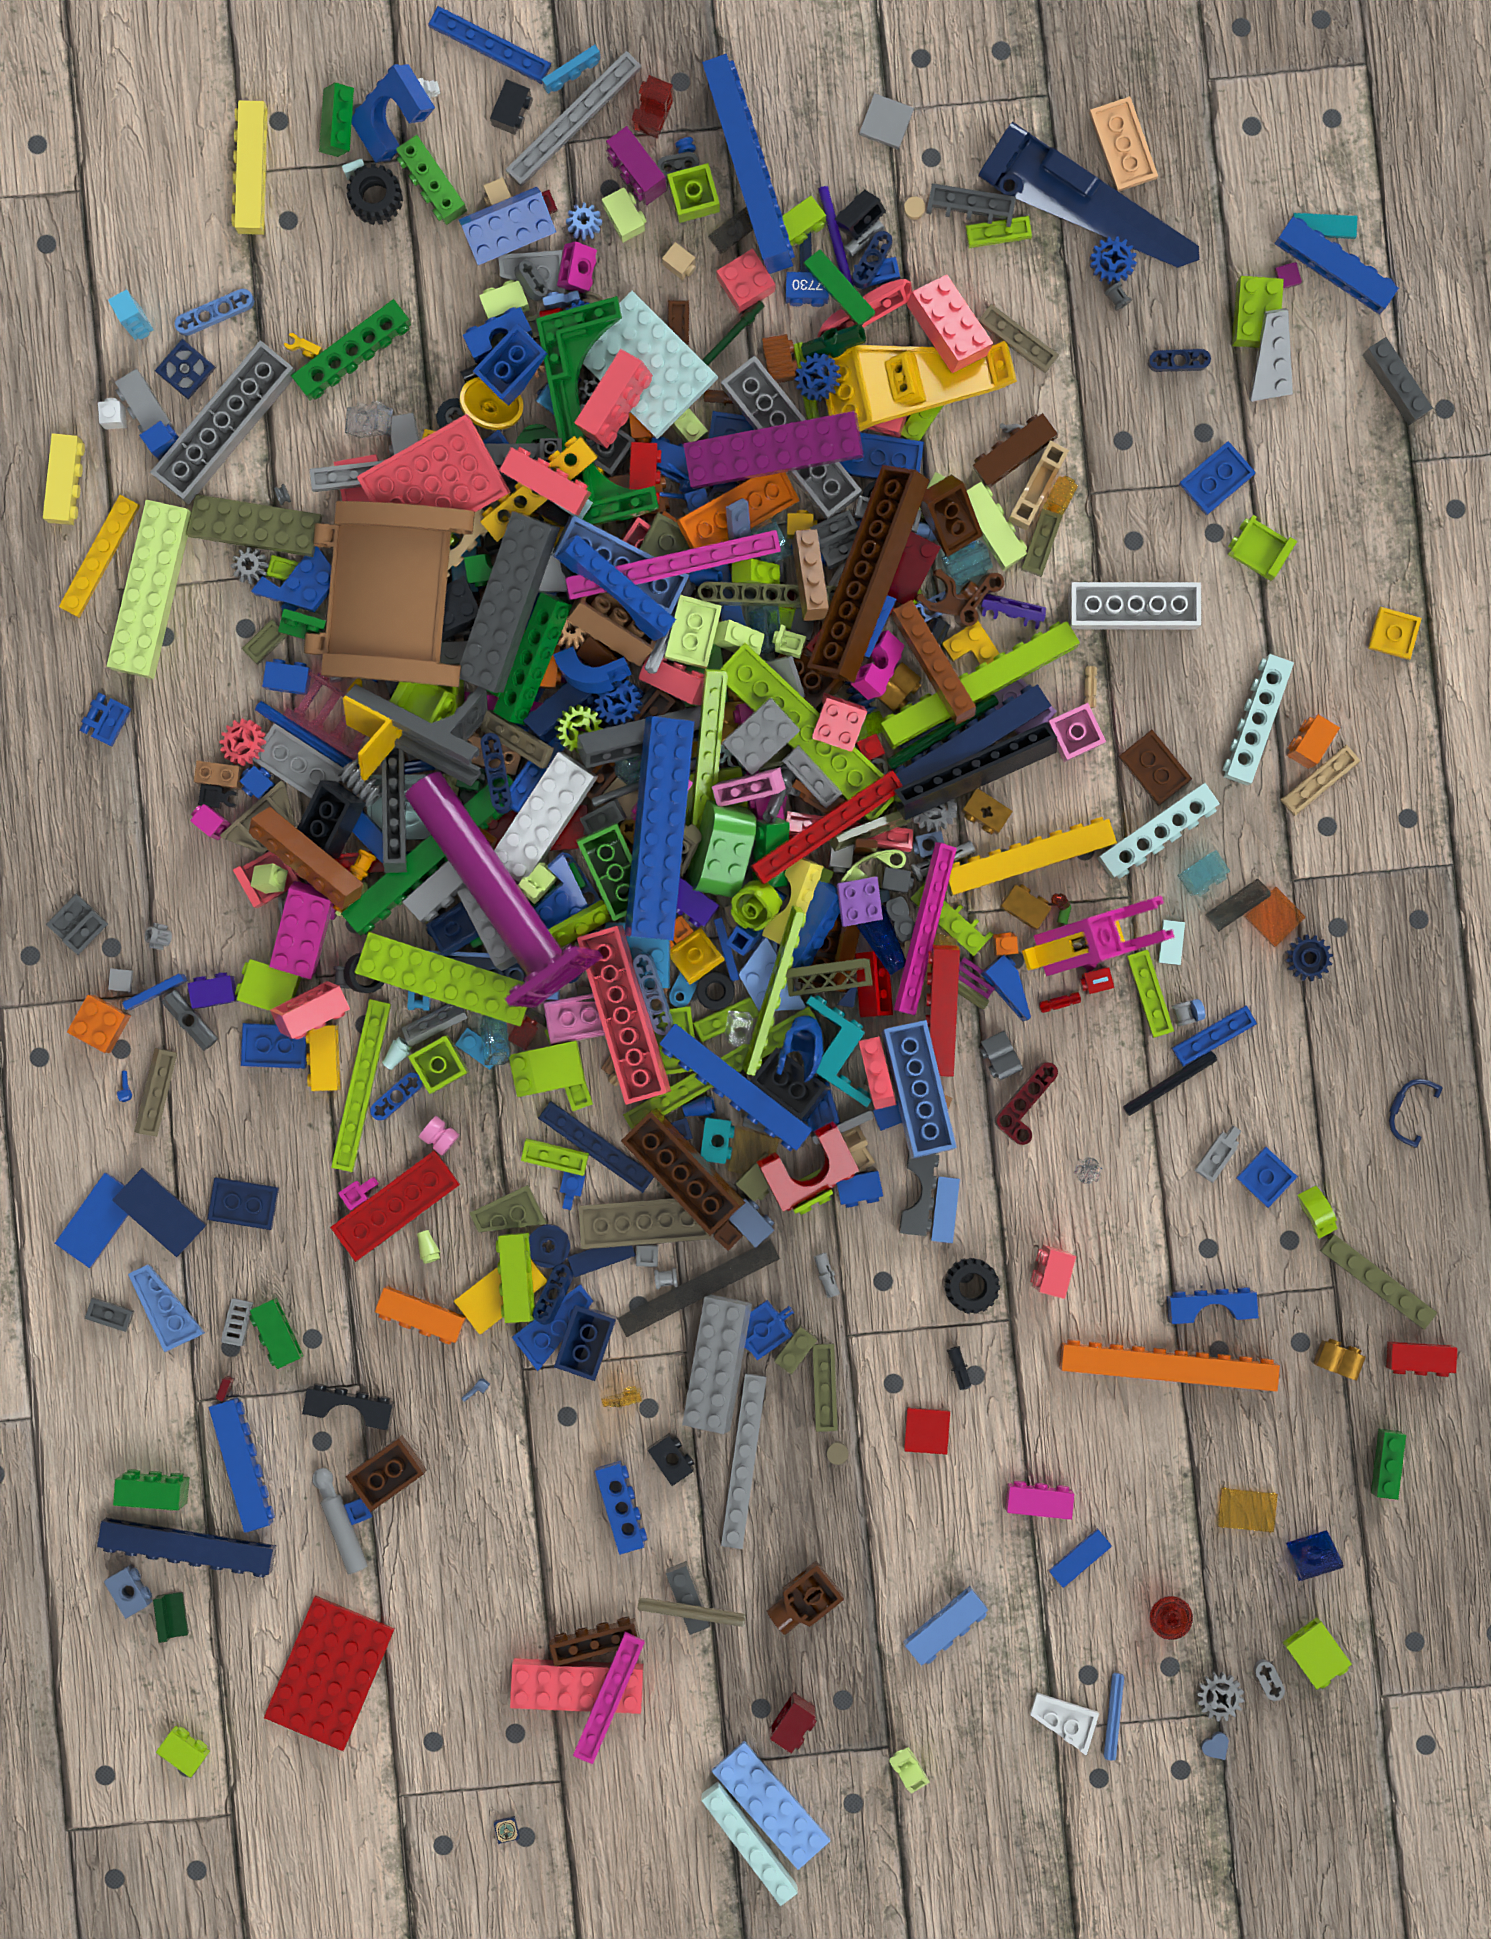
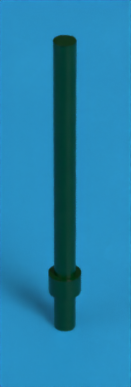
[702,301,765,366]

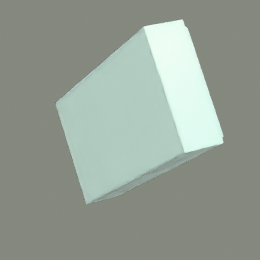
[1158,920,1185,965]

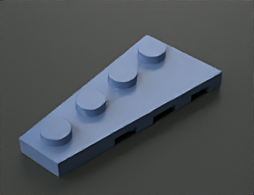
[128,1264,205,1352]

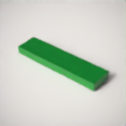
[804,249,875,325]

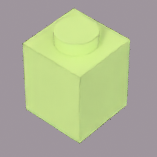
[251,863,288,894]

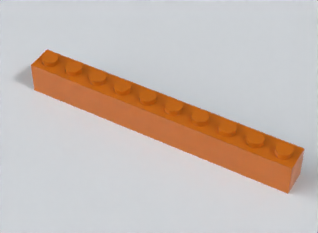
[1059,1339,1280,1392]

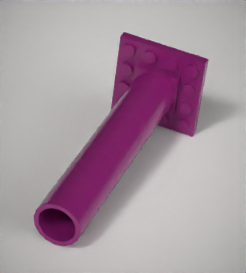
[405,772,603,1008]

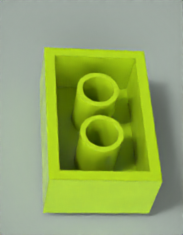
[1232,276,1284,348]

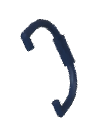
[1389,1079,1443,1148]

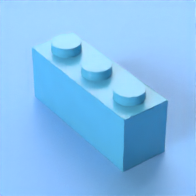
[108,289,153,340]

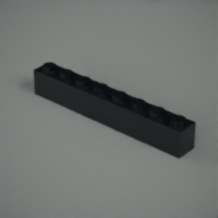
[894,722,1057,821]

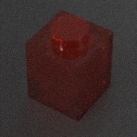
[507,1016,540,1050]

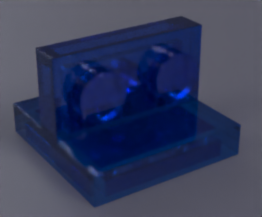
[1286,1530,1344,1581]

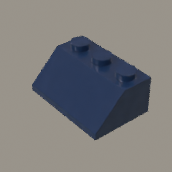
[554,1305,617,1381]

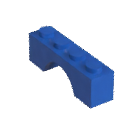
[1167,1287,1259,1324]

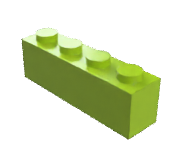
[496,1233,535,1323]

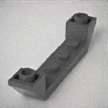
[484,438,562,467]

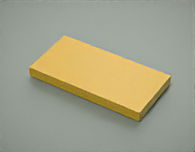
[454,1259,548,1335]

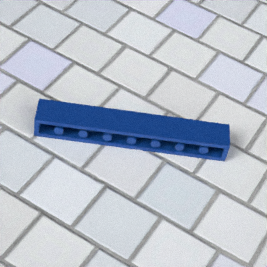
[660,1024,813,1151]

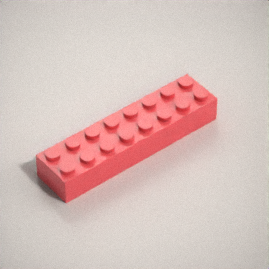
[577,925,671,1105]

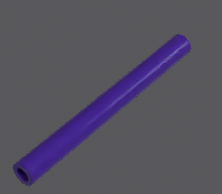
[818,186,854,287]

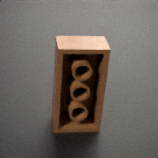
[567,592,657,667]

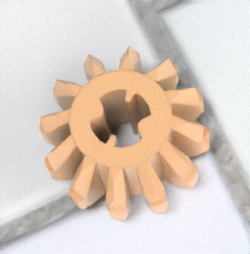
[558,617,589,650]

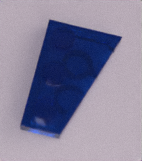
[855,905,906,976]

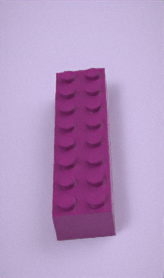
[683,411,864,489]

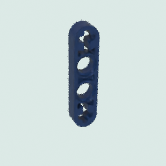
[481,733,513,814]

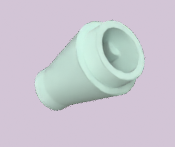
[382,1037,412,1070]

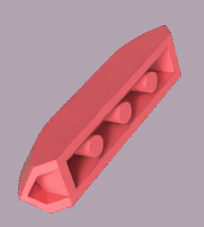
[817,279,912,337]

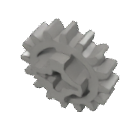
[913,799,957,832]
[1196,1672,1245,1721]

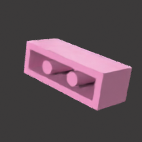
[712,768,786,807]

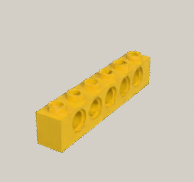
[480,436,597,542]

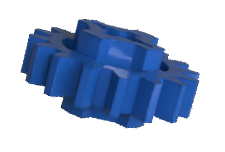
[1090,236,1137,285]
[795,353,841,402]
[595,680,643,726]

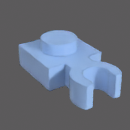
[543,291,580,310]

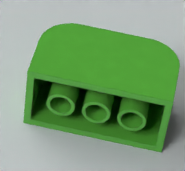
[686,799,756,898]
[576,823,632,921]

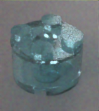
[751,516,793,564]

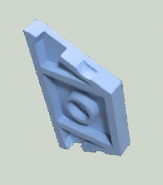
[738,937,806,1011]

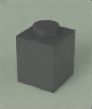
[881,867,914,894]

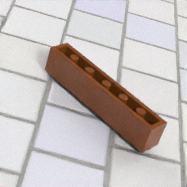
[893,600,976,725]
[249,807,363,910]

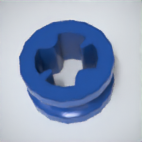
[675,137,696,154]

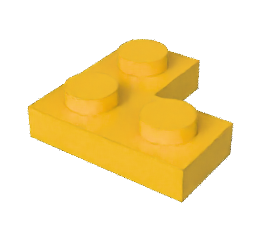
[942,621,999,665]

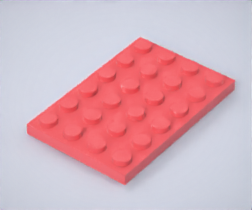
[356,414,511,512]

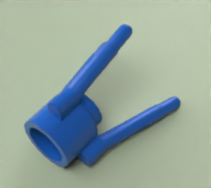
[657,463,700,500]

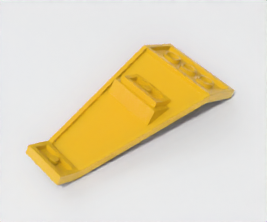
[820,341,1017,431]

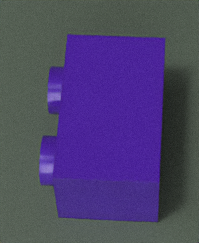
[187,972,238,1009]

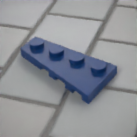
[512,1284,594,1371]

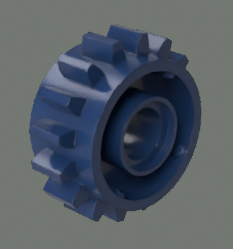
[1284,935,1333,982]

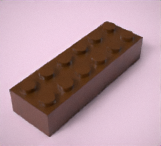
[621,1108,746,1236]

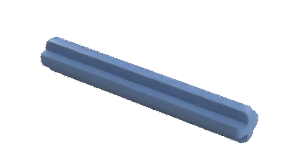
[1104,1673,1124,1760]

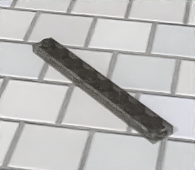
[617,1239,780,1337]

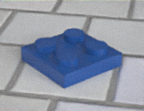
[1236,1147,1298,1208]

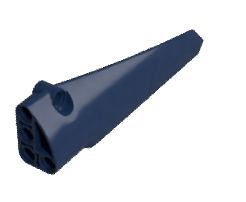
[978,122,1200,268]

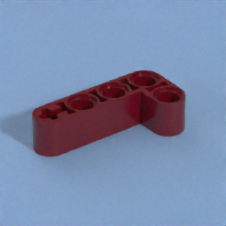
[995,1062,1058,1145]

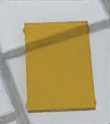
[1218,1487,1278,1533]

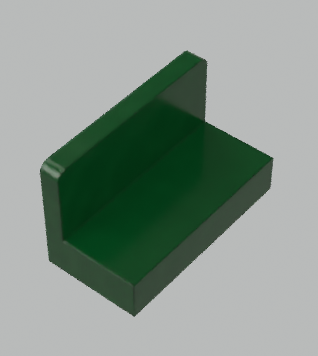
[153,1592,189,1643]

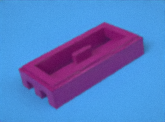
[959,958,994,999]

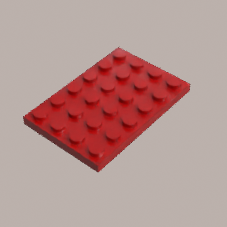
[264,1595,395,1752]

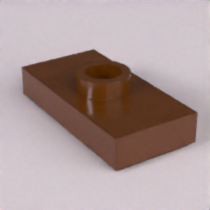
[668,300,689,345]

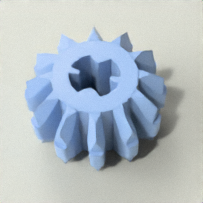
[566,203,602,241]

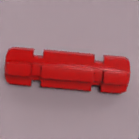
[1039,992,1081,1013]

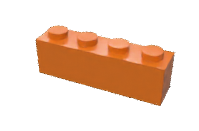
[375,1286,466,1345]

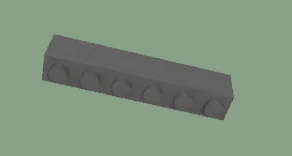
[577,706,701,768]
[382,747,407,873]

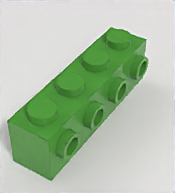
[396,135,467,225]

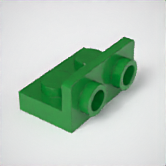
[278,609,326,640]

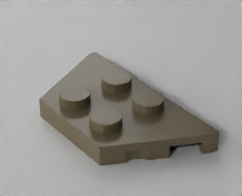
[219,780,296,854]

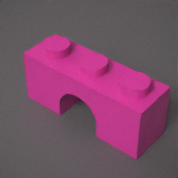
[851,630,905,700]

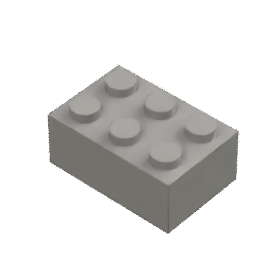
[722,697,800,775]
[403,860,466,923]

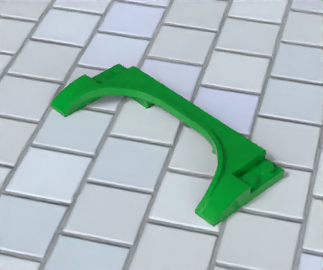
[536,296,659,526]

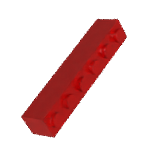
[925,945,960,1077]

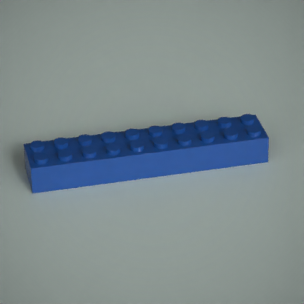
[702,53,795,274]
[625,716,695,940]

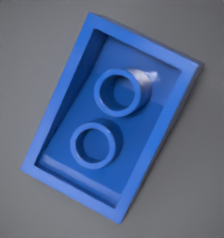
[473,324,548,405]

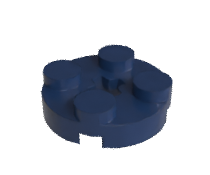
[529,1224,571,1268]

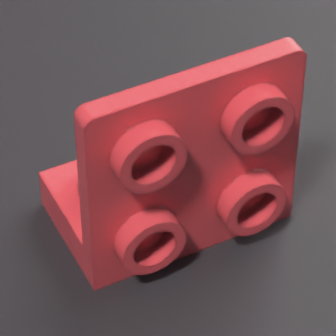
[812,693,867,751]

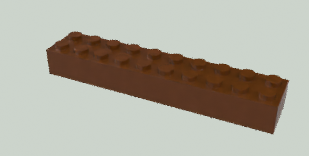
[807,465,930,683]

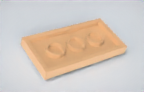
[1089,97,1158,192]

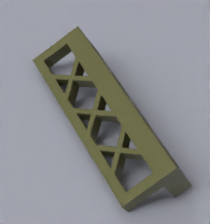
[828,800,911,852]
[786,958,872,997]

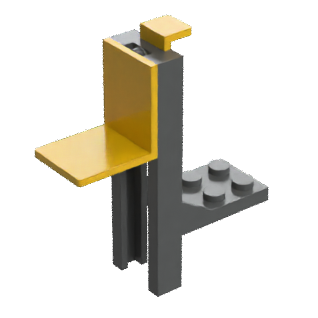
[343,678,488,786]

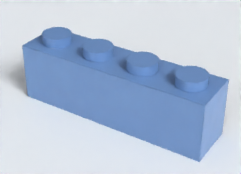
[904,1586,988,1666]

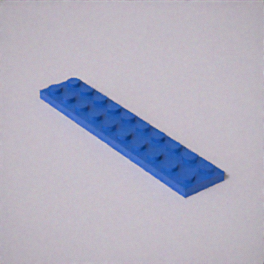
[709,411,924,479]

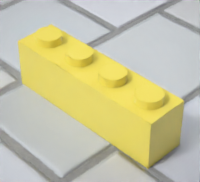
[43,433,85,525]

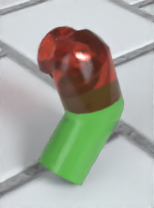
[1051,893,1071,925]

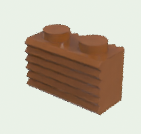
[762,334,798,383]

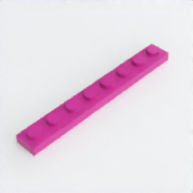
[894,842,957,1015]

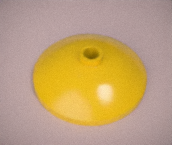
[459,377,524,430]

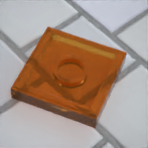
[1244,887,1306,947]

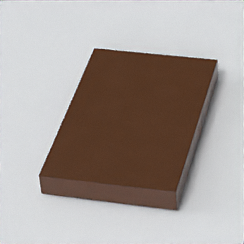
[1118,729,1192,806]

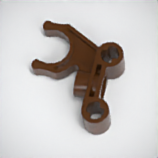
[914,569,1005,626]

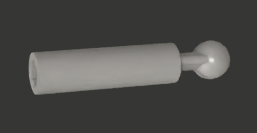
[312,1468,368,1575]

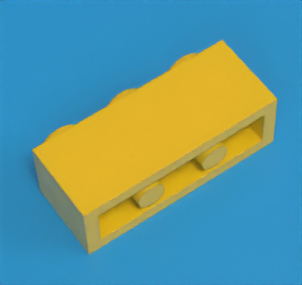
[306,1025,340,1091]

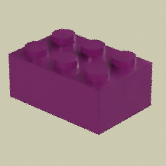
[606,126,667,206]

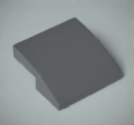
[810,510,858,570]
[46,893,108,955]

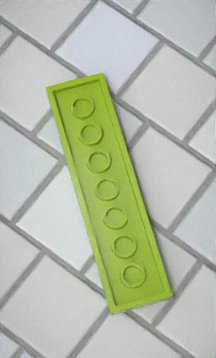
[355,932,527,1027]

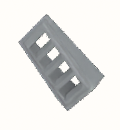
[221,1298,253,1346]

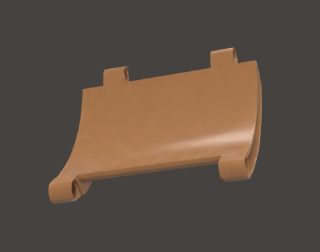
[304,501,475,687]

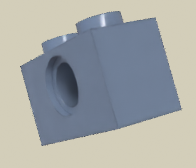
[103,1564,152,1619]

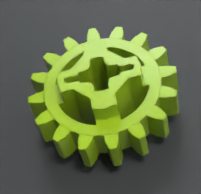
[555,705,603,752]

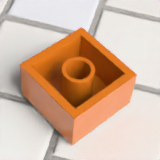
[1286,714,1340,769]
[67,994,131,1053]

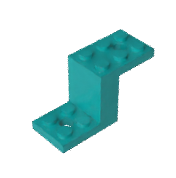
[805,995,872,1107]

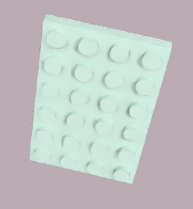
[583,291,719,439]

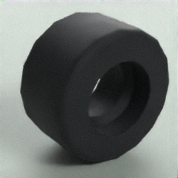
[696,972,735,1010]

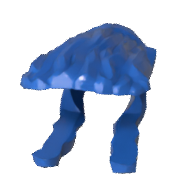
[777,1015,823,1082]

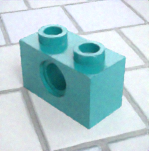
[701,1117,735,1164]

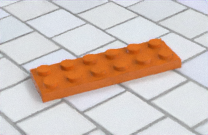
[676,472,800,549]

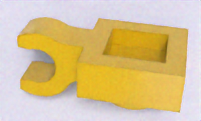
[284,333,323,360]

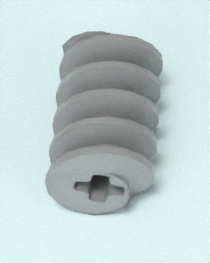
[337,759,382,807]

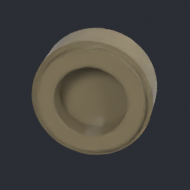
[827,1442,848,1465]

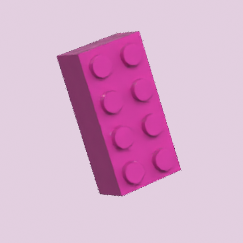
[269,881,334,979]

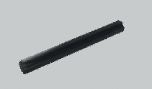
[1123,1051,1217,1116]

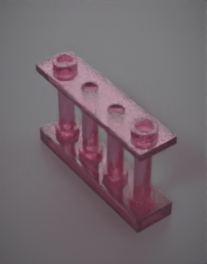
[283,672,366,763]

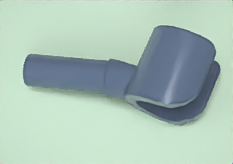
[461,1378,490,1402]

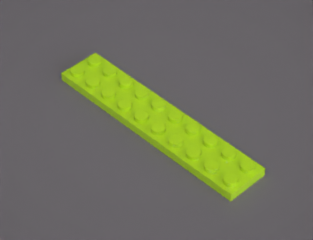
[719,643,895,822]

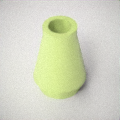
[417,1230,441,1264]

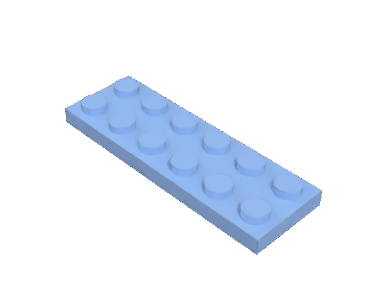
[712,1741,830,1870]

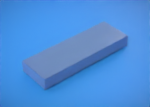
[931,1176,960,1243]

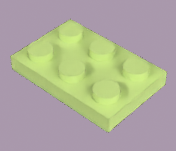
[664,595,722,669]

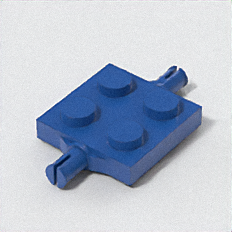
[745,1300,794,1360]

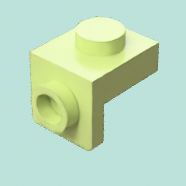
[772,624,806,659]

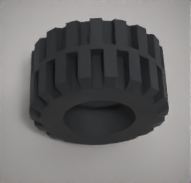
[346,164,403,225]
[944,1258,1000,1314]

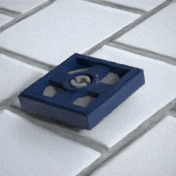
[155,339,216,400]

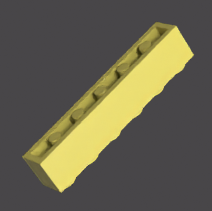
[232,100,268,235]

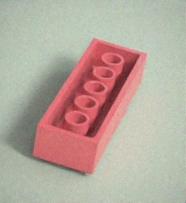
[510,1658,644,1714]

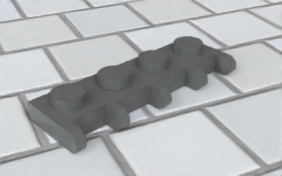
[927,183,1016,227]

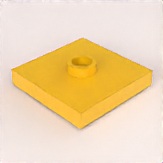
[1368,607,1422,660]
[670,927,725,985]

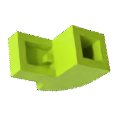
[1297,1185,1338,1239]

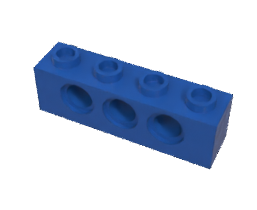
[595,1460,648,1555]

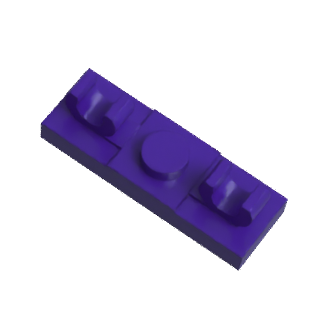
[981,593,1046,629]

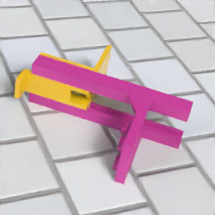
[1022,895,1175,977]

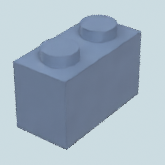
[729,1198,775,1248]

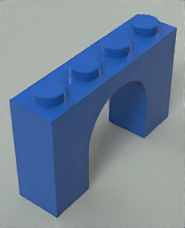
[352,64,435,163]

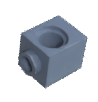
[912,831,944,859]

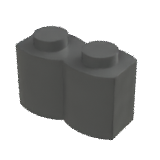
[885,896,915,943]
[979,1031,1023,1081]

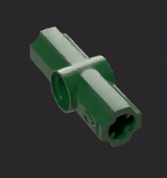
[801,324,866,361]

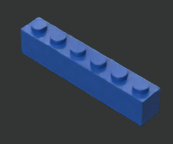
[1274,217,1399,315]
[209,1397,275,1533]

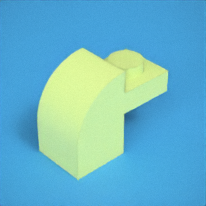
[518,862,558,904]
[889,1747,930,1794]

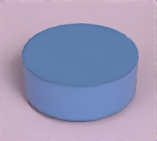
[1189,999,1206,1022]

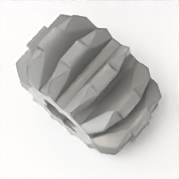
[231,547,269,584]

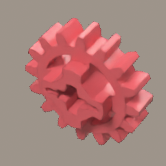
[219,718,266,766]

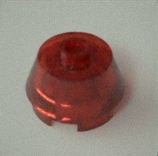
[1150,1596,1193,1640]

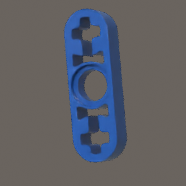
[370,1073,423,1120]

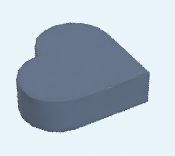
[1201,1732,1229,1760]

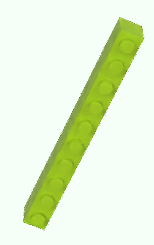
[880,621,1080,750]

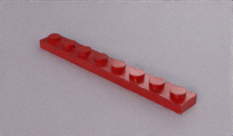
[751,770,903,884]

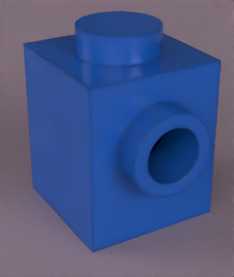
[240,766,276,800]

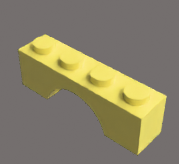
[762,857,824,944]

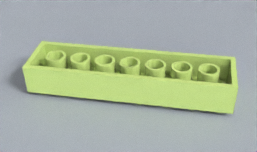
[107,499,192,679]

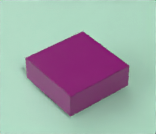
[1274,262,1302,289]

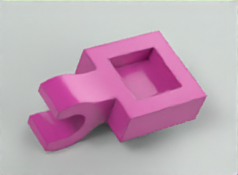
[338,1177,379,1211]

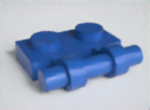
[79,692,131,747]

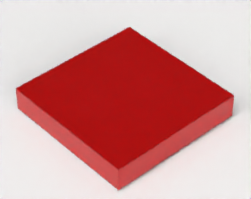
[904,1407,951,1455]

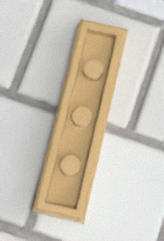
[1280,745,1360,816]

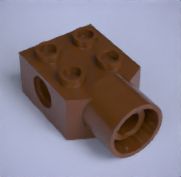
[766,1560,844,1635]

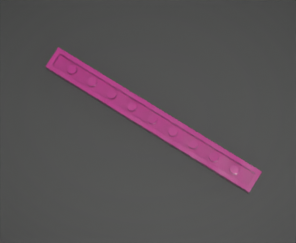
[565,530,781,600]

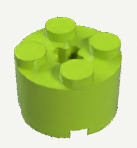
[731,880,782,931]

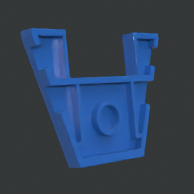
[251,547,332,613]
[533,853,589,929]

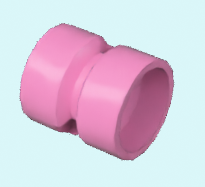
[419,1116,460,1156]

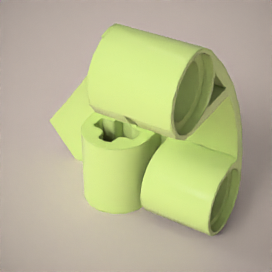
[840,850,906,883]

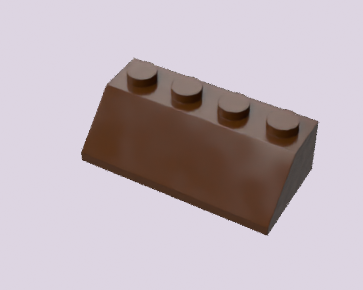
[798,913,862,993]

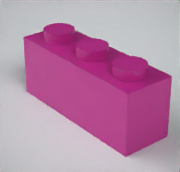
[1005,1481,1075,1520]

